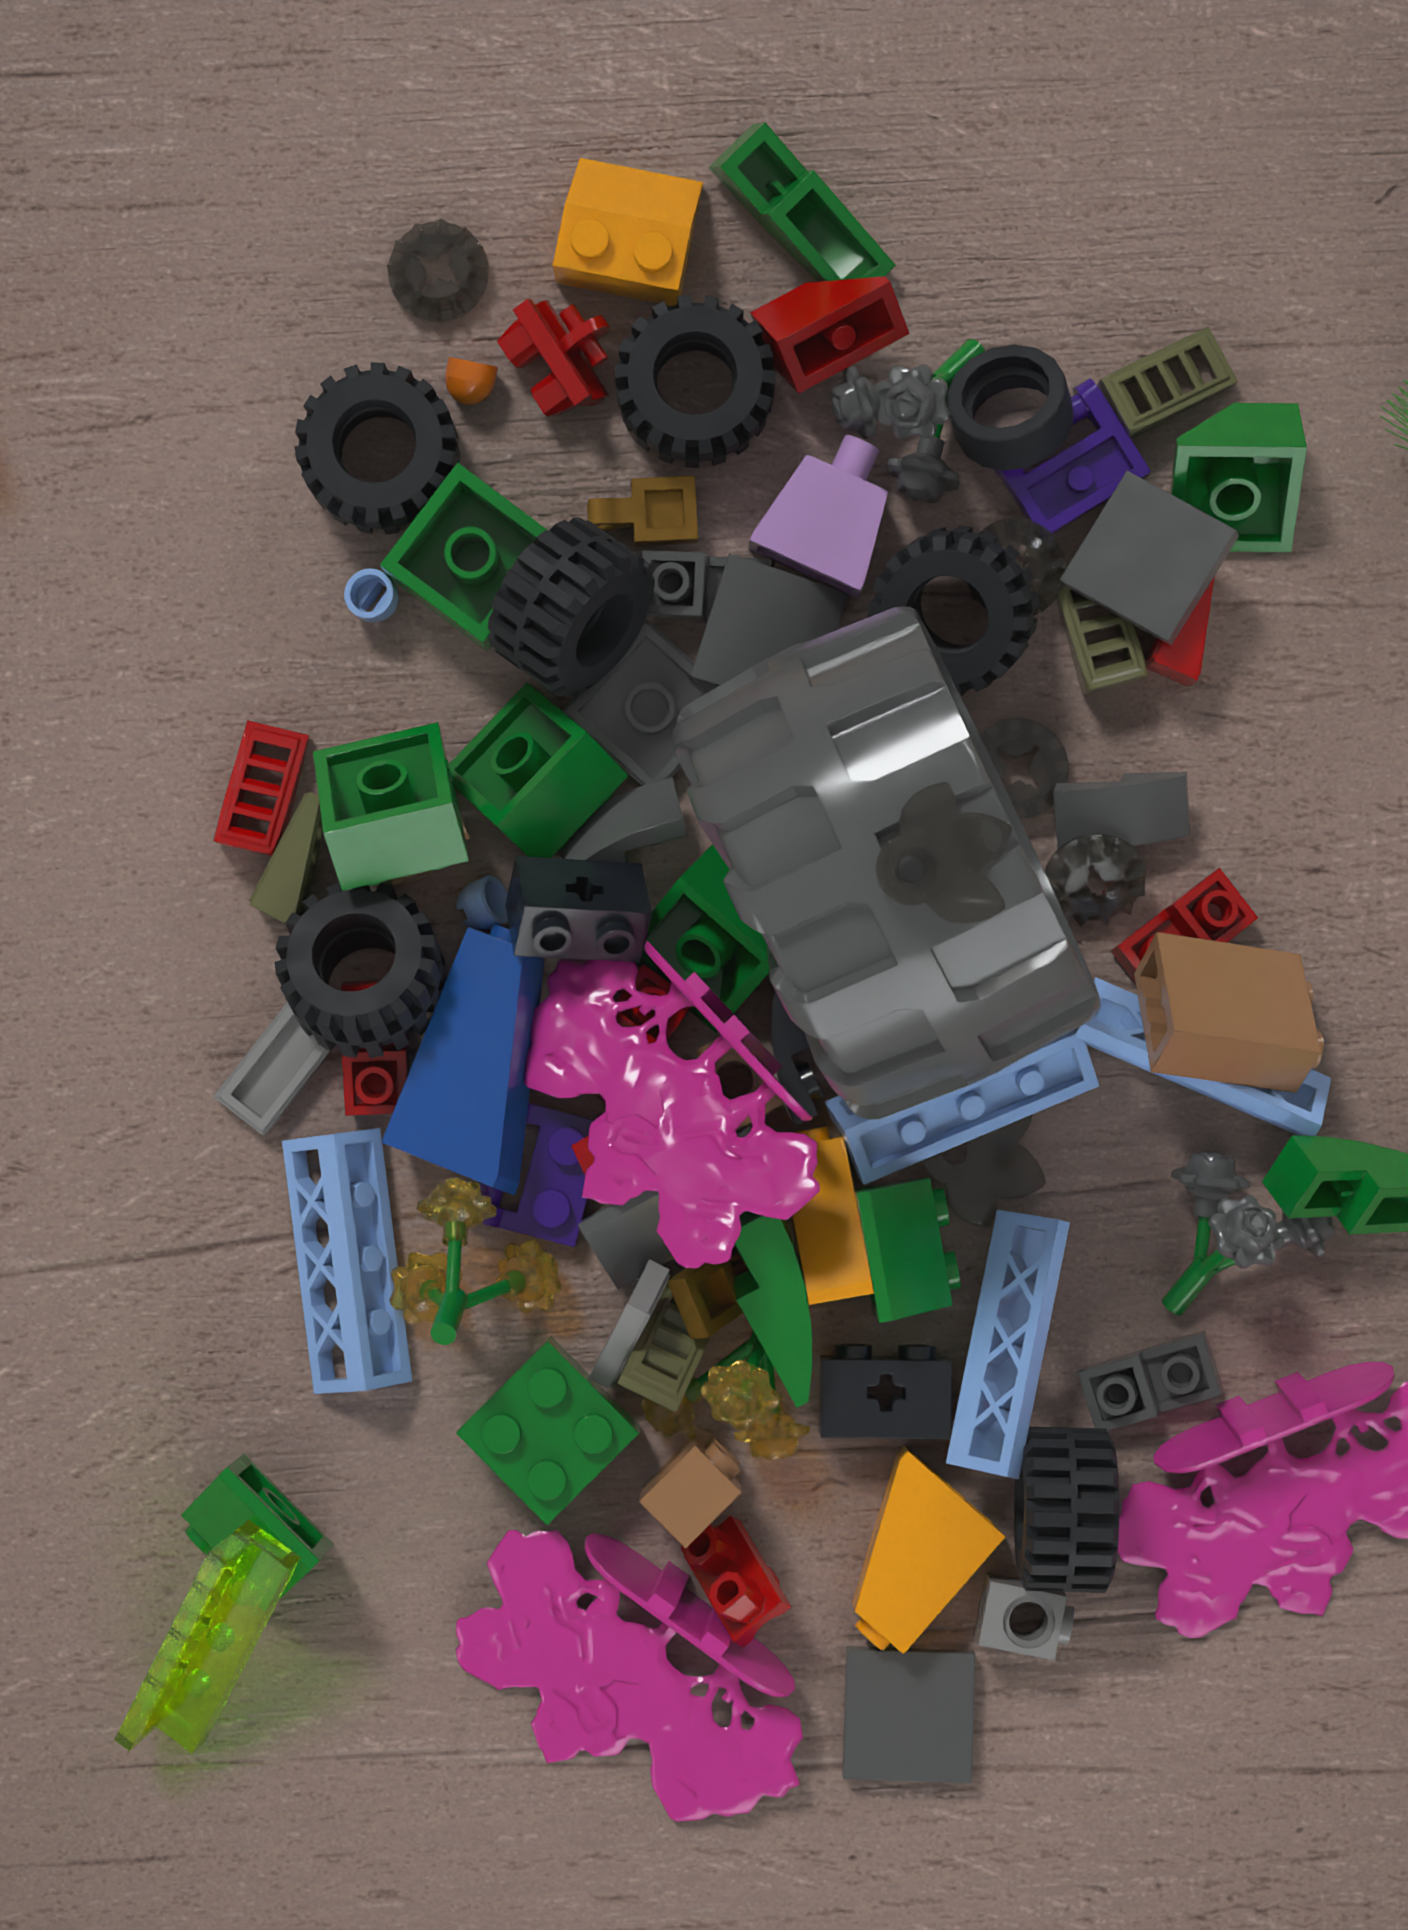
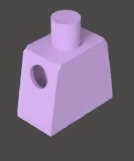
[749,435,888,599]

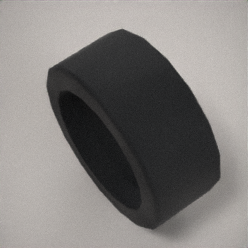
[947,344,1073,471]

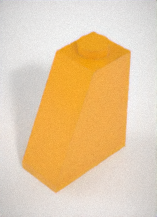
[791,1126,874,1305]
[852,1445,1005,1654]

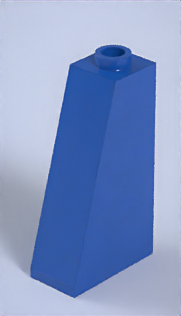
[381,924,545,1195]

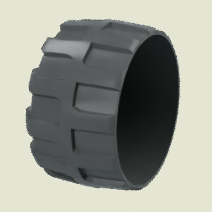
[672,606,1101,1120]

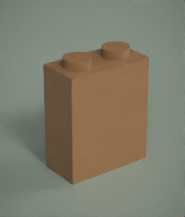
[1134,932,1324,1093]

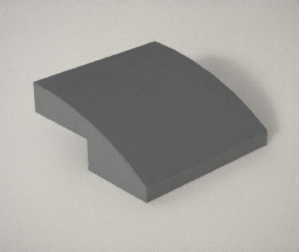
[690,553,849,686]

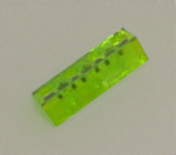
[114,1520,301,1754]

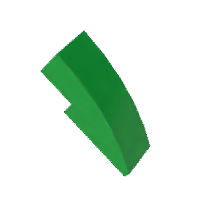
[708,122,896,282]
[1262,1135,1408,1235]
[733,1211,812,1408]

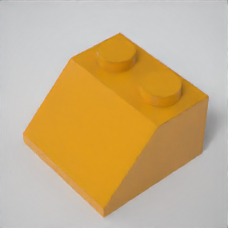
[552,158,703,306]

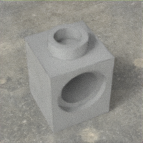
[973,1573,1075,1661]

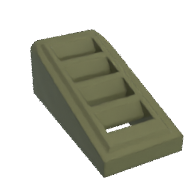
[1097,326,1238,439]
[1049,568,1149,696]
[249,791,323,923]
[617,1276,711,1412]

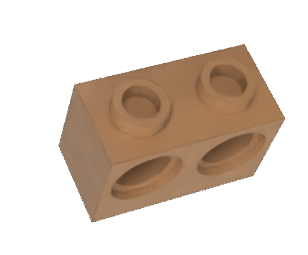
[639,1433,742,1549]

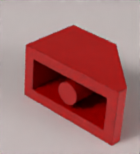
[750,276,910,394]

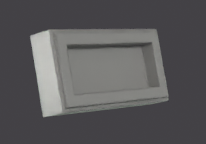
[213,1002,337,1136]
[589,1259,670,1388]

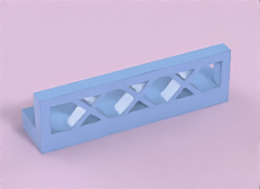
[1074,977,1331,1136]
[824,1028,1099,1185]
[282,1128,412,1394]
[946,1209,1070,1479]

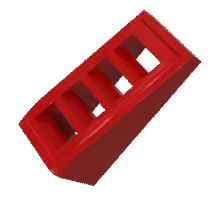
[1145,576,1215,687]
[213,720,310,857]

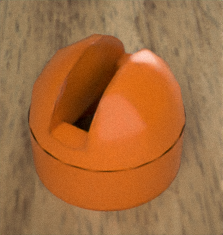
[445,357,498,405]

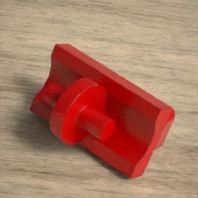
[497,299,610,417]
[681,1515,791,1648]

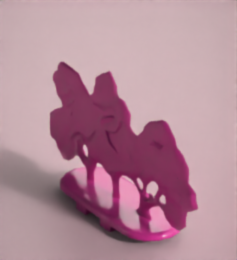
[523,940,820,1268]
[1118,1362,1408,1638]
[455,1530,803,1822]

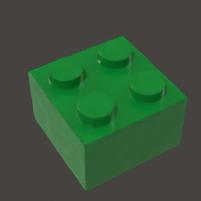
[380,463,548,652]
[456,1336,641,1525]

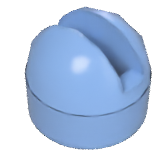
[344,568,399,623]
[456,875,508,930]

